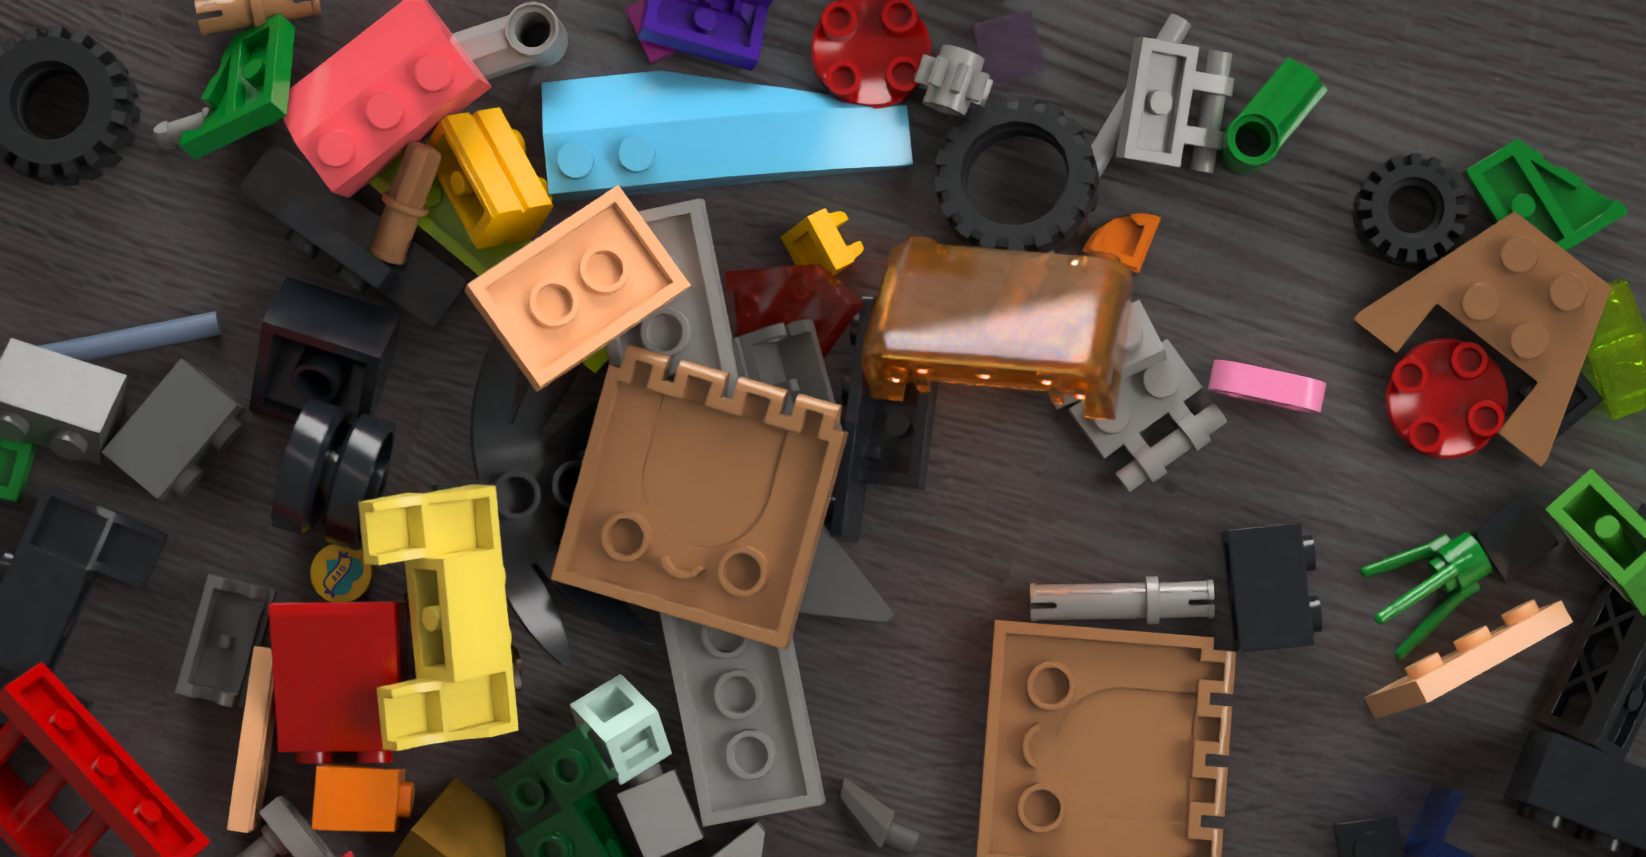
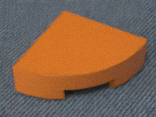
[1081,213,1161,275]

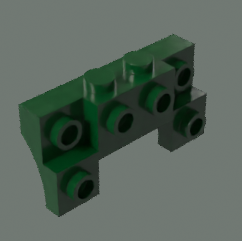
[492,722,634,857]

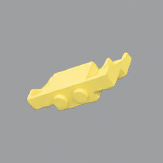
[358,485,519,751]

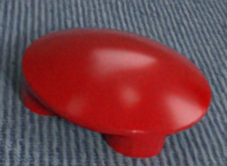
[811,0,931,109]
[1386,338,1508,459]

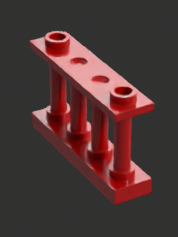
[0,662,211,857]

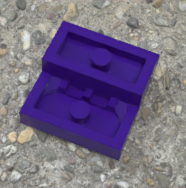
[637,0,773,71]

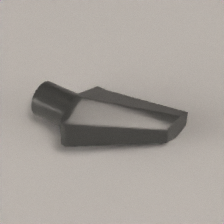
[838,777,920,855]

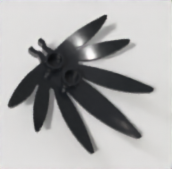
[431,334,655,666]

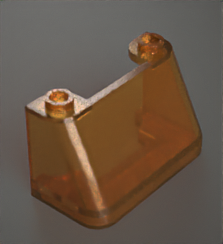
[861,236,1134,420]

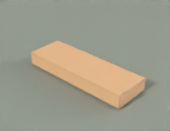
[227,646,276,833]

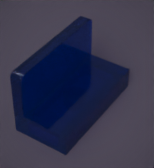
[1402,786,1475,857]

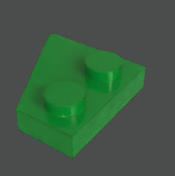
[179,13,295,160]

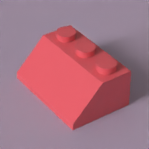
[283,0,492,198]

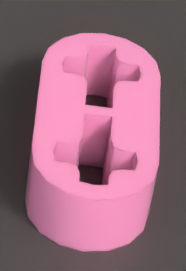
[1208,360,1327,414]

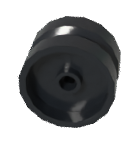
[271,399,396,550]

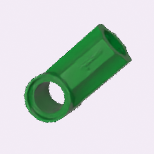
[1218,57,1328,175]

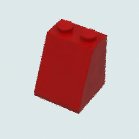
[269,602,408,764]

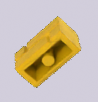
[427,107,554,249]

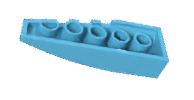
[541,70,913,203]

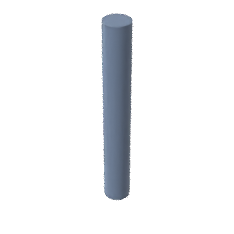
[38,311,222,361]

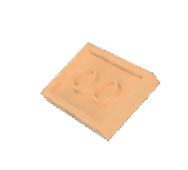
[464,185,690,392]

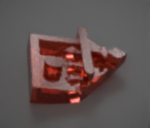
[725,264,864,359]

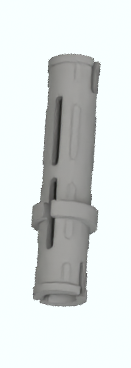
[1030,576,1215,624]

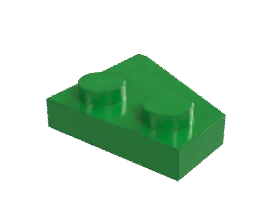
[1462,139,1629,251]

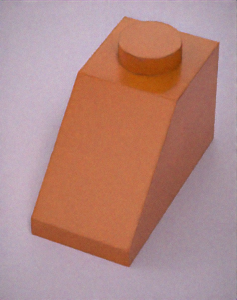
[312,763,414,832]

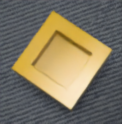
[780,208,864,290]

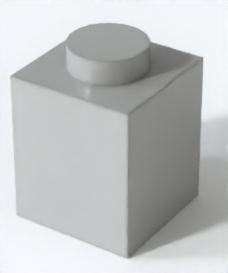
[617,763,705,857]

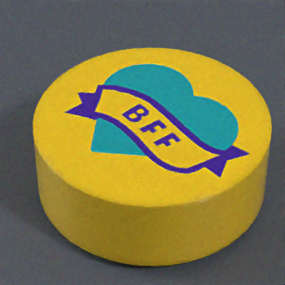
[310,544,374,602]

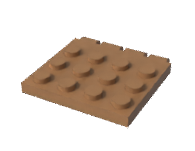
[551,345,849,649]
[976,620,1237,857]

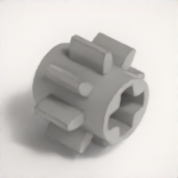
[914,45,993,118]

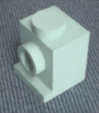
[570,674,672,785]

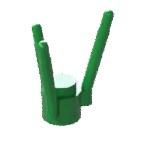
[1360,532,1492,660]

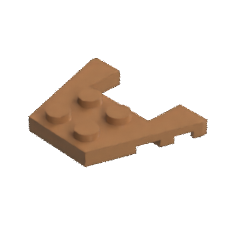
[1354,211,1612,467]

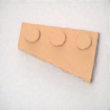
[1364,599,1573,719]

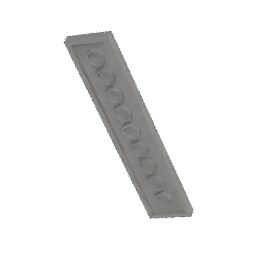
[606,199,826,827]

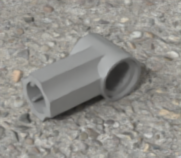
[453,2,568,80]

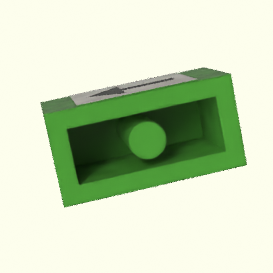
[1545,469,1646,616]

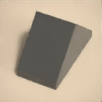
[799,524,895,623]

